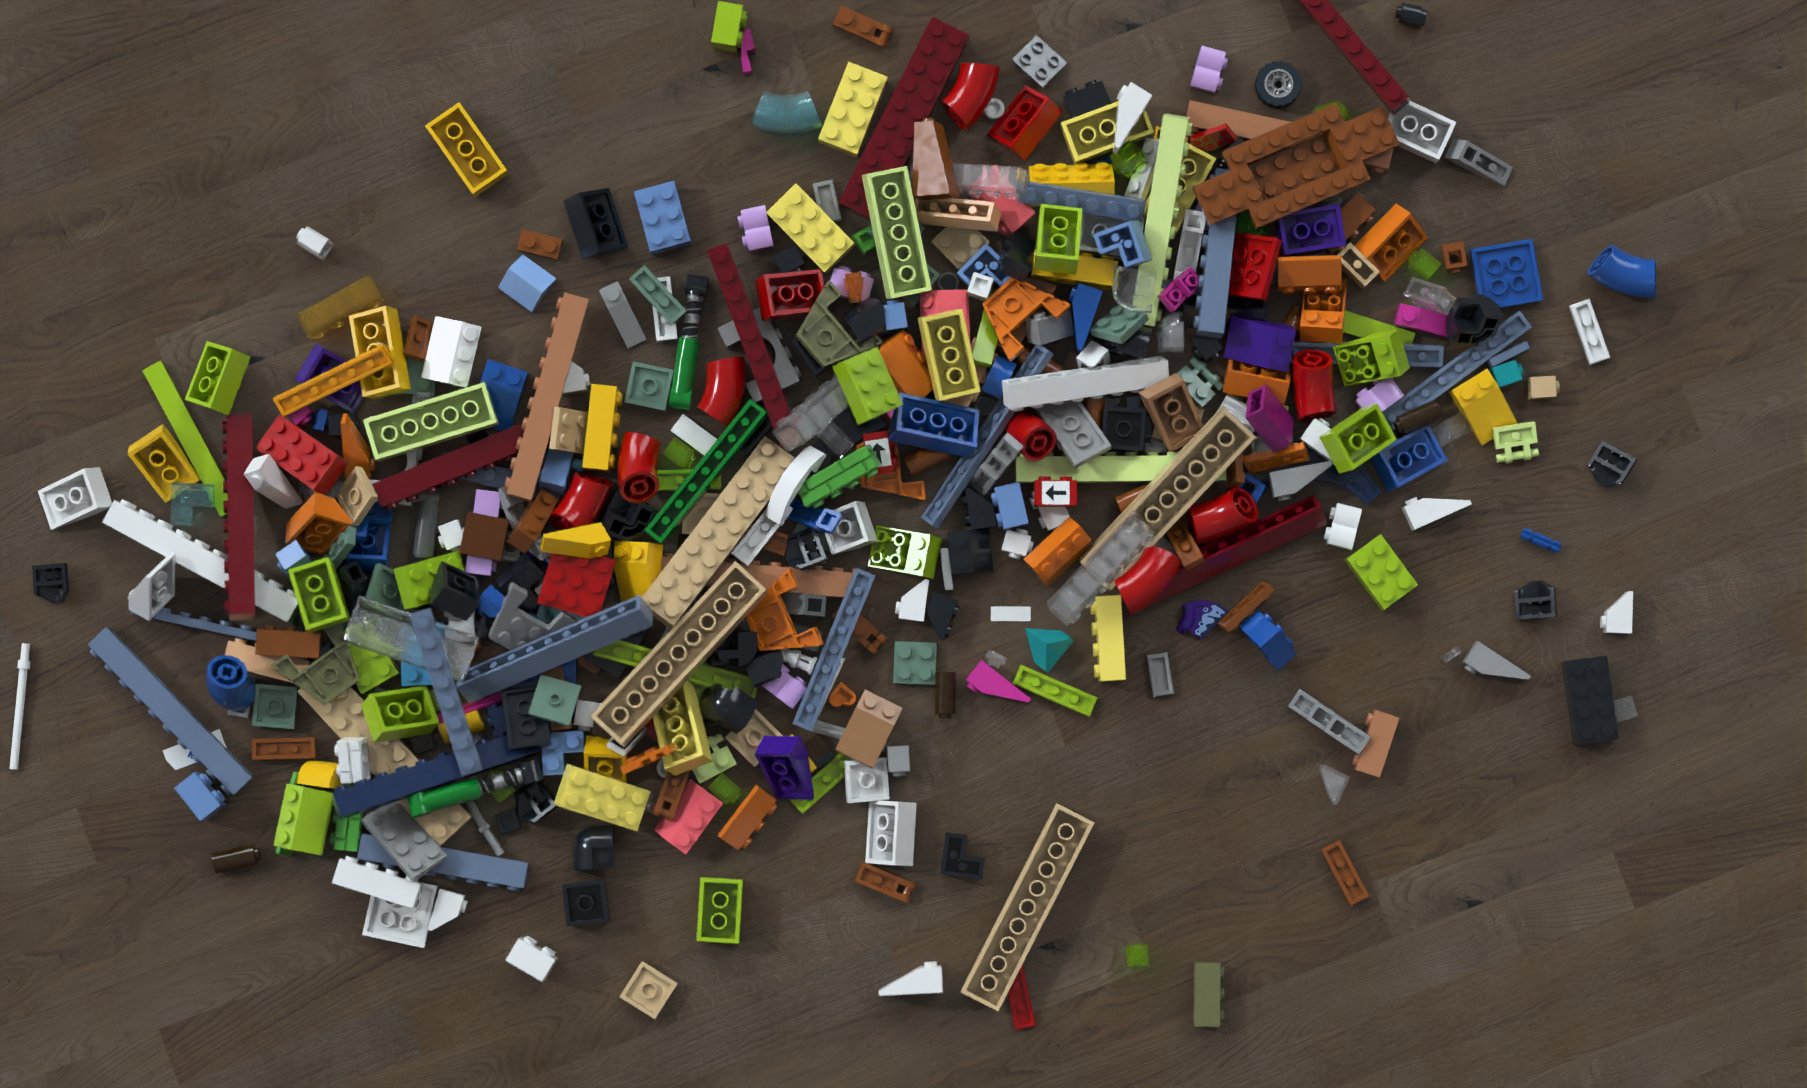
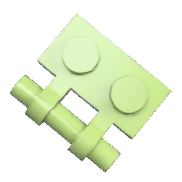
[1492,421,1539,463]
[692,733,737,784]

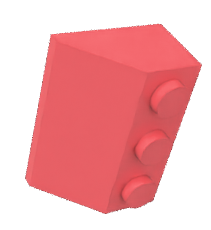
[969,165,1036,238]
[920,289,971,354]
[653,779,724,854]

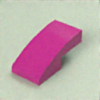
[741,29,755,76]

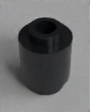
[1395,3,1427,27]

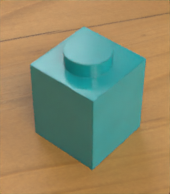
[1489,360,1524,388]

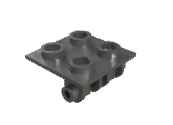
[1011,35,1067,89]

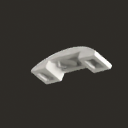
[1173,209,1206,280]
[765,445,827,526]

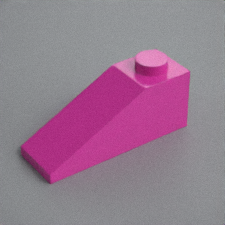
[1393,303,1448,338]
[966,660,1031,703]

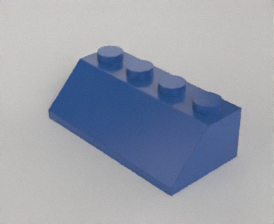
[889,393,980,458]

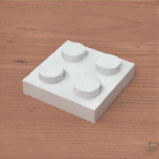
[844,757,890,803]

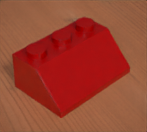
[987,85,1063,161]

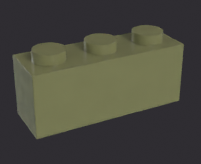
[1193,962,1224,1027]

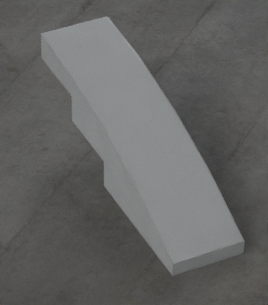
[967,433,1023,498]
[1288,688,1371,754]

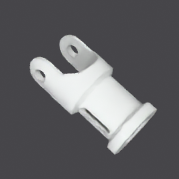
[781,648,817,675]

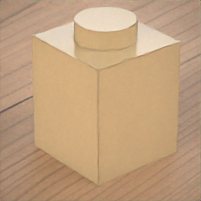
[1527,376,1560,400]

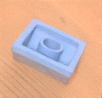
[498,254,556,312]

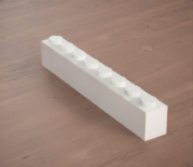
[1002,356,1169,411]

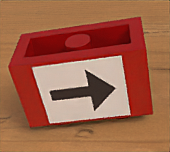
[863,430,899,475]
[1034,476,1077,507]

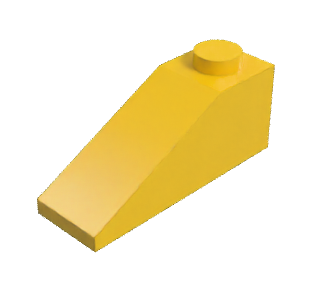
[540,522,611,559]

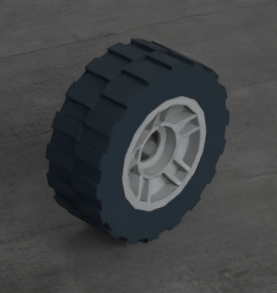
[1255,61,1302,109]

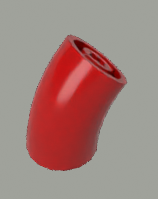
[941,63,1000,132]
[1292,349,1337,422]
[697,357,746,427]
[1003,411,1057,461]
[618,432,661,503]
[549,471,612,531]
[1186,487,1258,546]
[1114,546,1181,615]

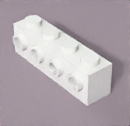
[332,856,422,908]

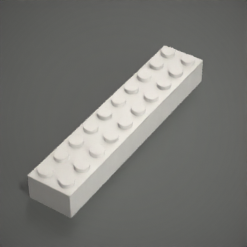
[102,499,300,624]

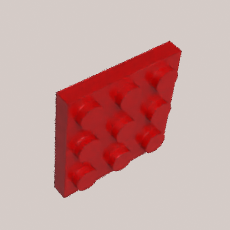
[1228,232,1282,301]
[537,553,616,618]

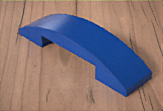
[766,497,843,534]

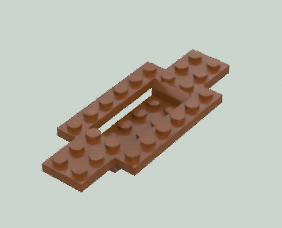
[1192,103,1400,229]

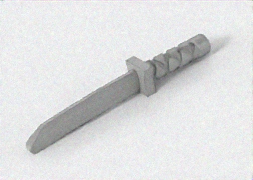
[461,781,505,857]

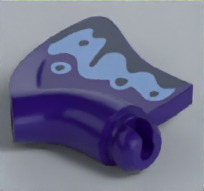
[1176,600,1230,639]

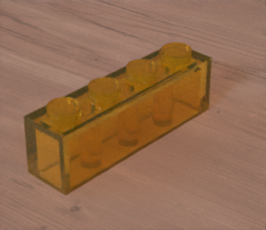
[296,274,384,339]

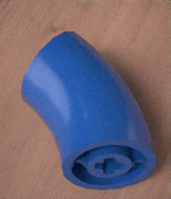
[1587,245,1656,299]
[206,655,255,712]

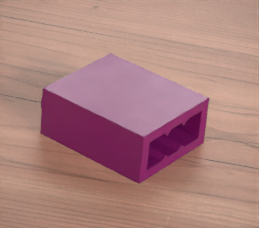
[1246,384,1294,453]

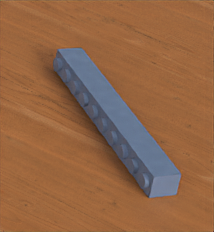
[456,595,653,703]
[88,627,255,795]

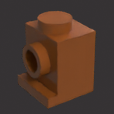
[1440,241,1467,274]

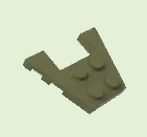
[795,280,883,368]
[271,623,360,705]

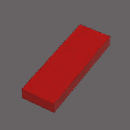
[1007,964,1036,1030]

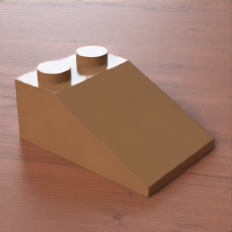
[1139,373,1203,452]
[835,690,902,769]

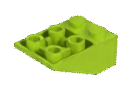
[1333,329,1410,386]
[868,525,942,579]

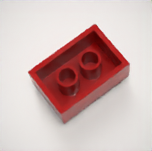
[755,269,829,321]

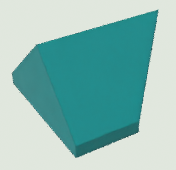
[1025,628,1074,673]

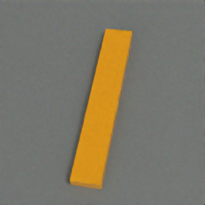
[273,344,394,417]

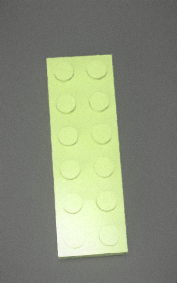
[862,166,932,299]
[363,382,499,462]

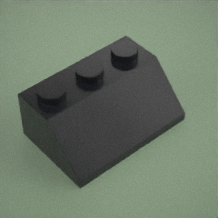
[563,188,628,260]

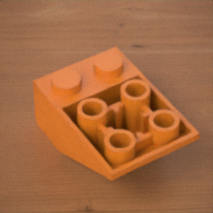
[1300,279,1347,344]

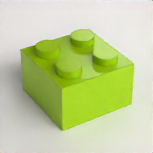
[711,1,748,53]

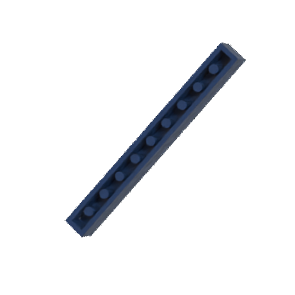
[331,732,542,820]

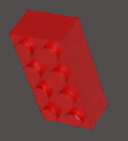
[255,414,349,496]

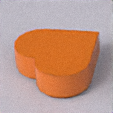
[829,682,856,707]

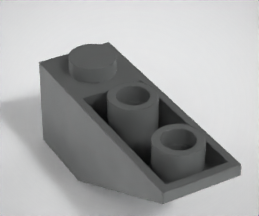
[781,593,827,617]

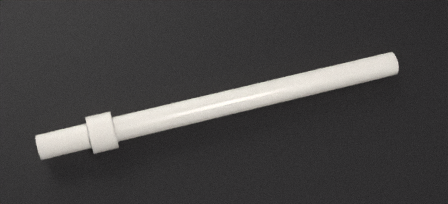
[9,643,31,770]

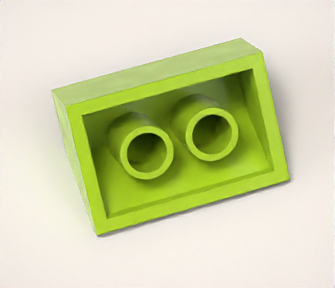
[273,783,333,855]

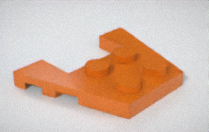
[982,277,1071,362]
[856,442,926,500]
[746,569,824,651]
[620,743,677,775]

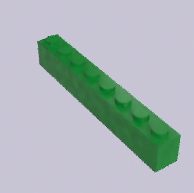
[645,399,768,545]

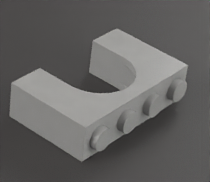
[717,308,802,404]

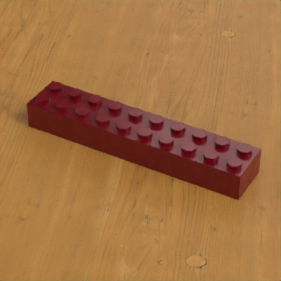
[838,17,970,221]

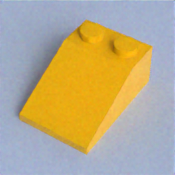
[1449,369,1518,445]
[128,424,200,503]
[613,541,663,603]

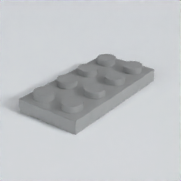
[1034,400,1111,469]
[362,801,447,882]

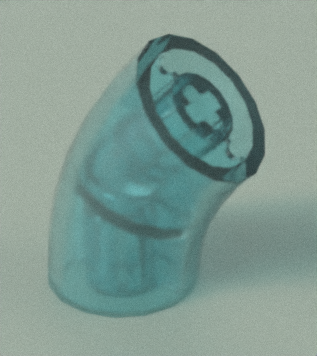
[750,90,823,134]

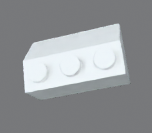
[421,317,482,388]
[865,800,917,866]

